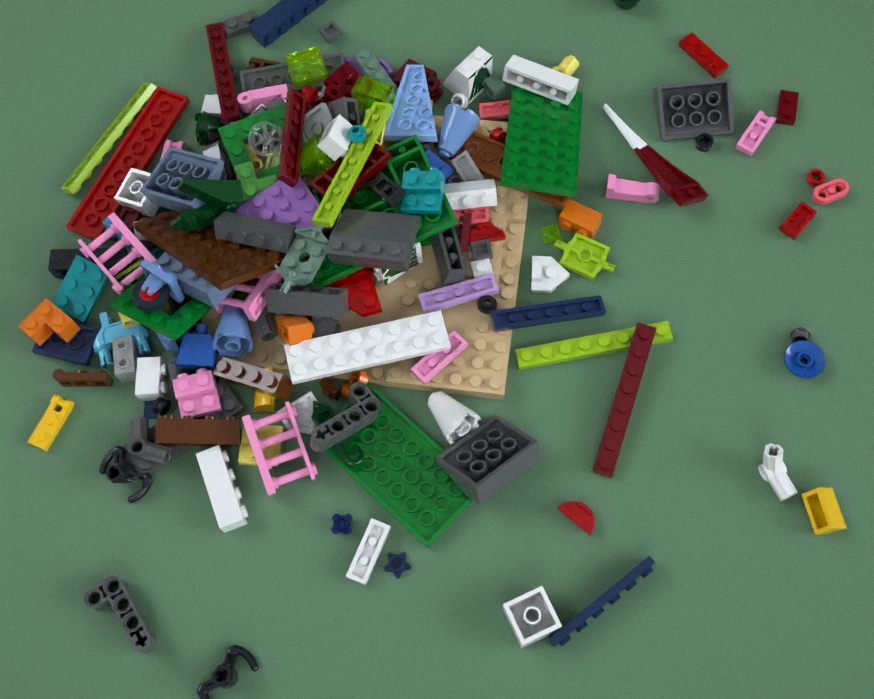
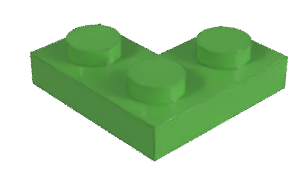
[234,161,278,203]

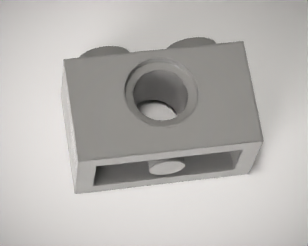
[112,335,140,383]

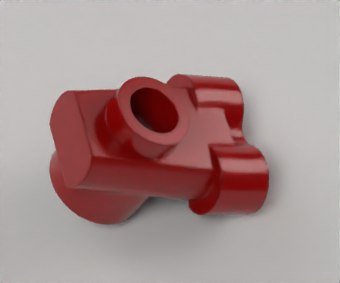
[301,85,320,114]

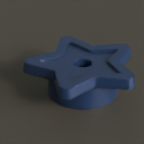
[384,552,411,579]

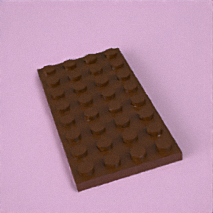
[134,210,285,291]

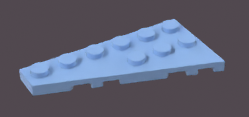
[383,65,438,142]

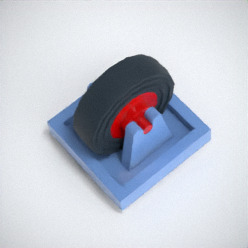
[132,259,185,312]

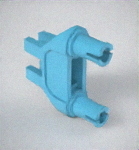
[93,312,151,369]

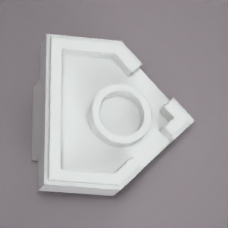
[531,256,570,293]
[277,391,318,435]

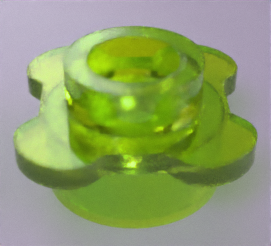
[541,225,562,244]

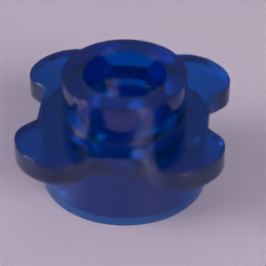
[331,514,353,535]

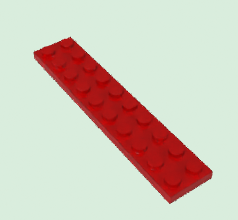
[66,86,190,241]

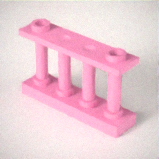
[78,212,156,295]
[215,252,287,321]
[242,401,318,497]

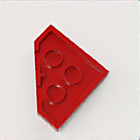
[324,267,382,317]

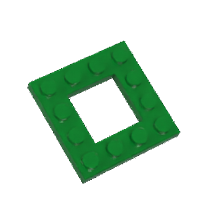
[218,104,316,181]
[111,275,213,341]

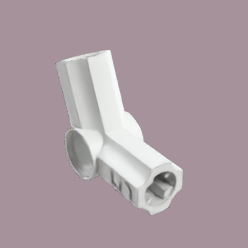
[758,443,798,501]

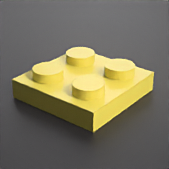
[238,425,284,467]

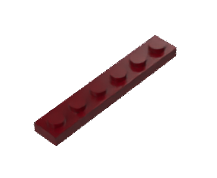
[277,88,306,188]

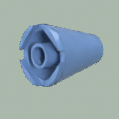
[437,103,480,159]
[212,305,253,358]

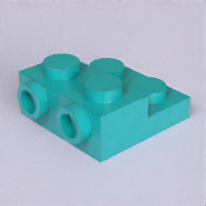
[401,168,445,214]

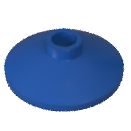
[784,341,826,379]

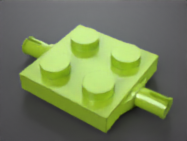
[554,232,616,281]

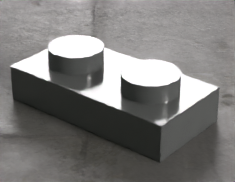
[222,11,257,38]

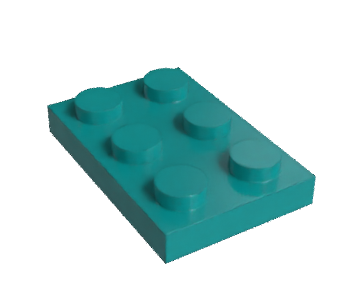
[52,255,109,323]

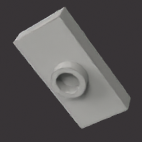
[451,150,486,182]

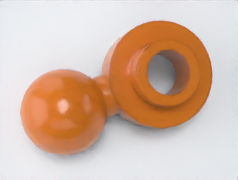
[340,369,368,398]

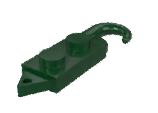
[169,204,243,232]
[311,400,364,466]

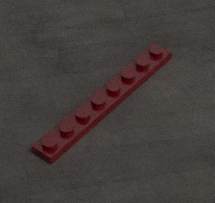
[205,22,241,124]
[592,322,657,478]

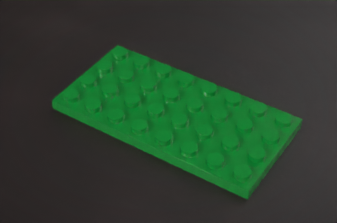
[500,85,583,198]
[323,382,473,549]

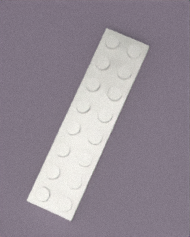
[284,310,451,384]

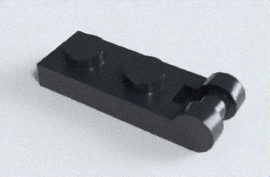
[365,171,407,207]

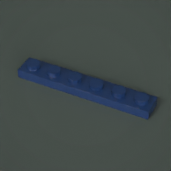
[489,295,606,332]
[549,556,655,647]

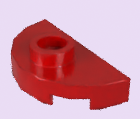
[468,223,506,245]
[557,501,595,536]

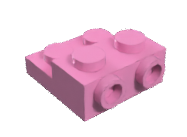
[172,368,222,419]

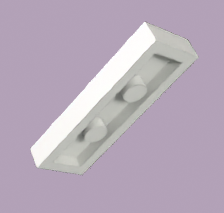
[346,518,391,586]

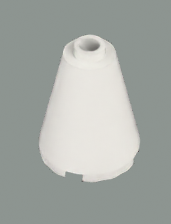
[428,391,481,445]

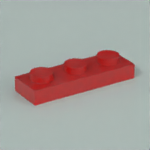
[678,33,729,79]

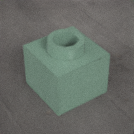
[484,74,506,102]

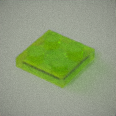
[285,46,328,88]

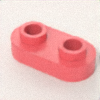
[812,179,850,205]

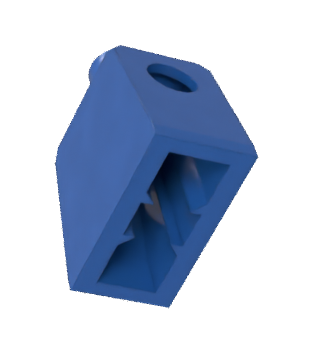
[176,324,218,370]

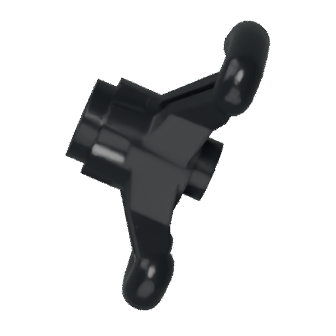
[99,446,153,503]
[197,645,259,699]

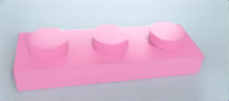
[411,330,468,385]

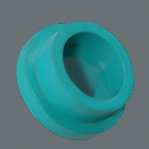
[347,125,366,144]

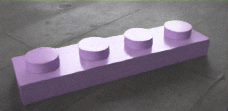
[418,273,499,314]

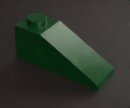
[178,179,243,211]

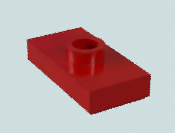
[779,201,817,240]

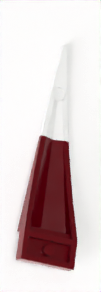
[603,104,709,207]

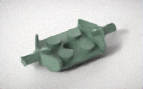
[275,225,329,295]

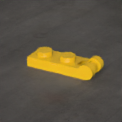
[27,394,74,452]

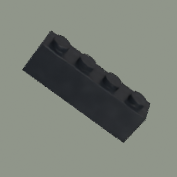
[48,247,130,279]

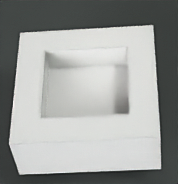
[470,258,494,278]

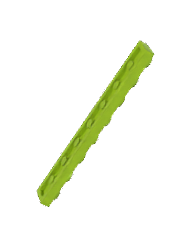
[61,82,157,194]
[312,101,393,228]
[515,321,673,370]

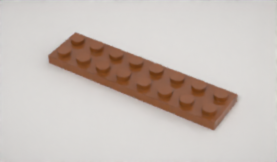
[432,131,580,210]

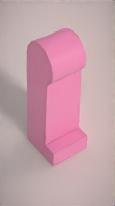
[237,84,288,113]
[605,174,660,203]

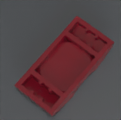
[309,143,392,200]

